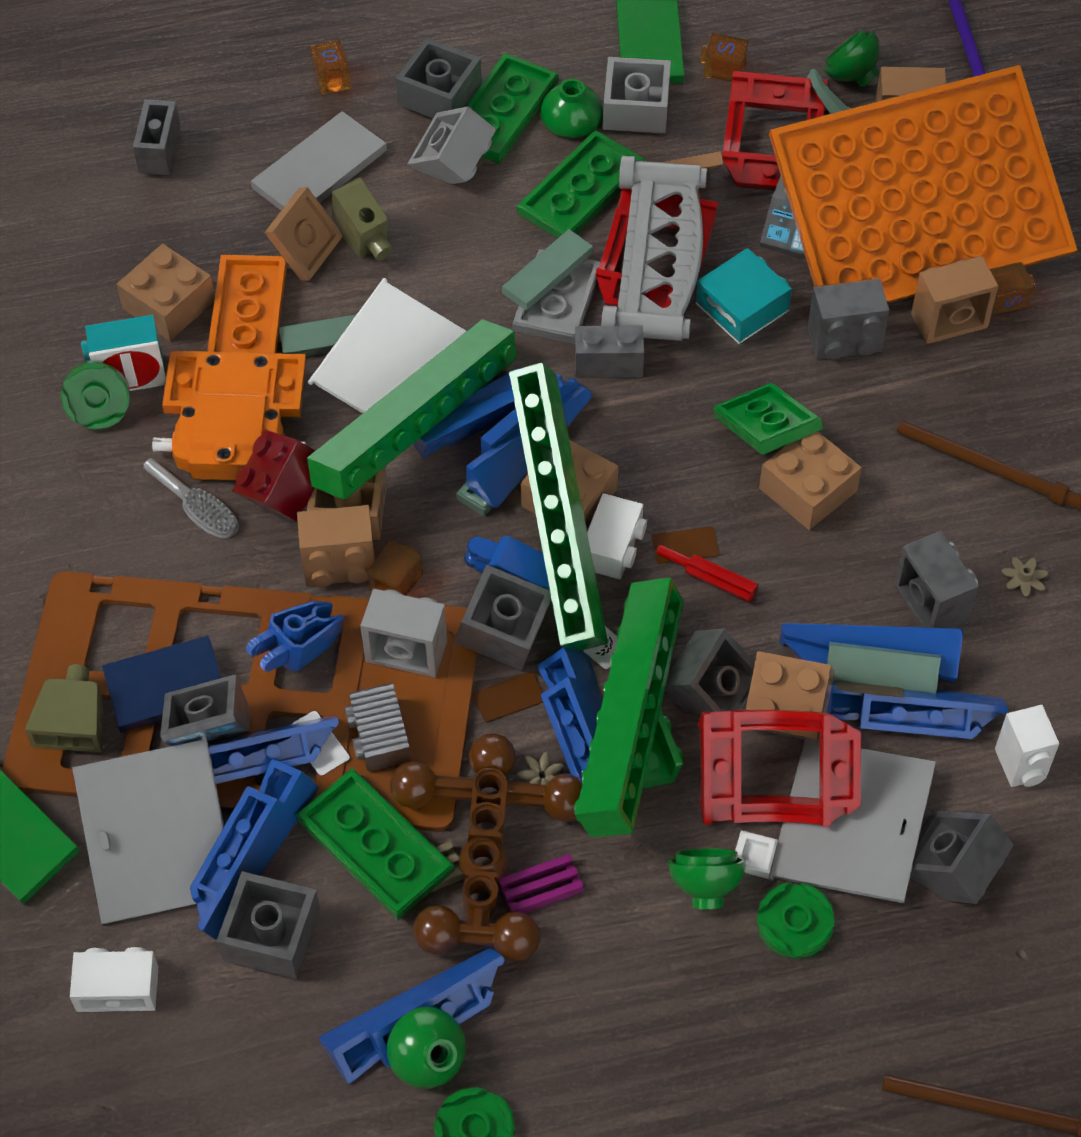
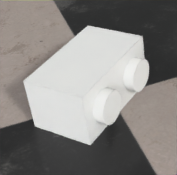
[587,493,647,580]
[995,705,1059,787]
[70,947,159,1012]

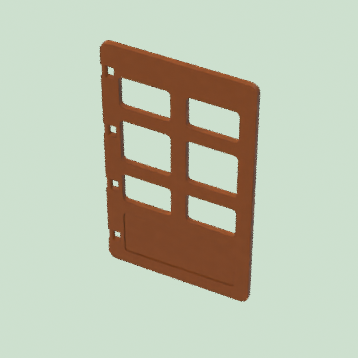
[2,571,478,832]

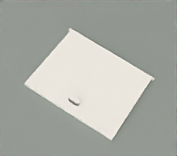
[308,278,466,413]

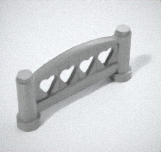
[601,156,707,341]

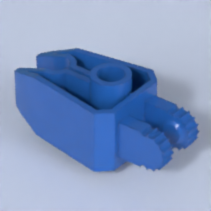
[464,536,552,601]
[246,601,344,672]

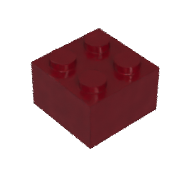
[232,429,315,522]

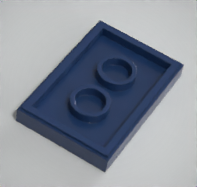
[102,635,221,733]

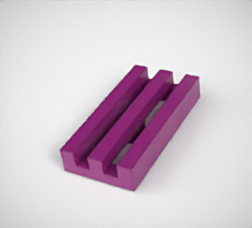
[499,854,584,913]

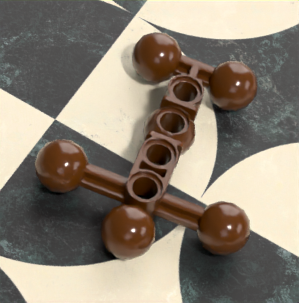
[390,733,583,962]

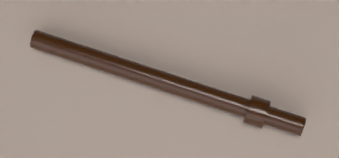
[897,420,1081,510]
[882,1074,1081,1137]

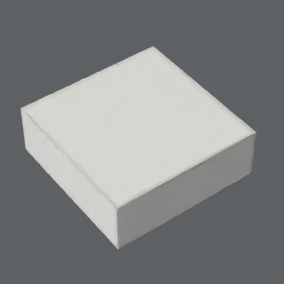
[735,830,778,879]

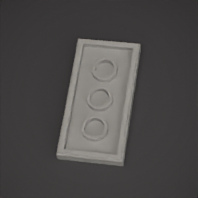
[251,111,387,210]

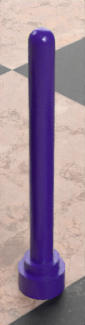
[948,0,986,77]

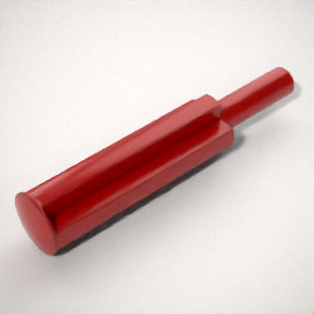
[656,545,759,603]

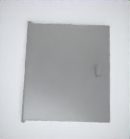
[72,735,224,925]
[768,739,936,903]

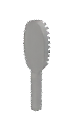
[143,458,239,539]

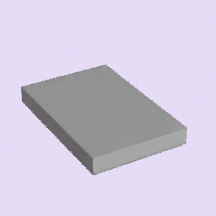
[512,249,600,344]

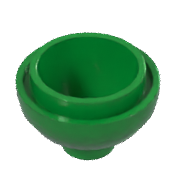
[823,29,880,88]
[541,79,603,138]
[668,848,746,909]
[387,1007,466,1089]

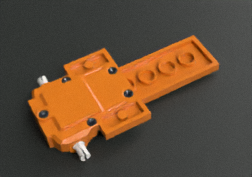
[152,255,307,480]

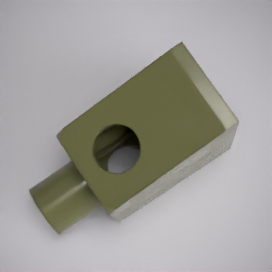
[332,177,393,261]
[25,664,103,753]

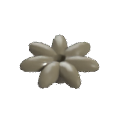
[1001,557,1048,597]
[517,752,564,785]

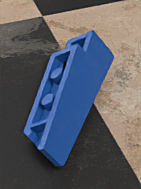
[413,368,562,458]
[466,377,592,508]
[780,623,963,682]
[537,648,603,781]
[827,681,1008,739]
[208,716,339,784]
[190,758,318,939]
[319,948,505,1084]

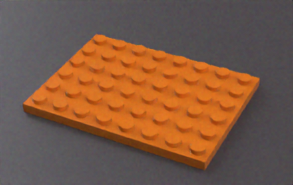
[769,65,1078,304]

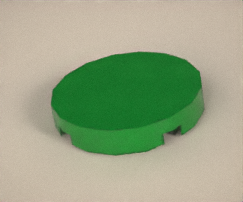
[60,362,131,430]
[756,882,835,959]
[434,1087,515,1137]

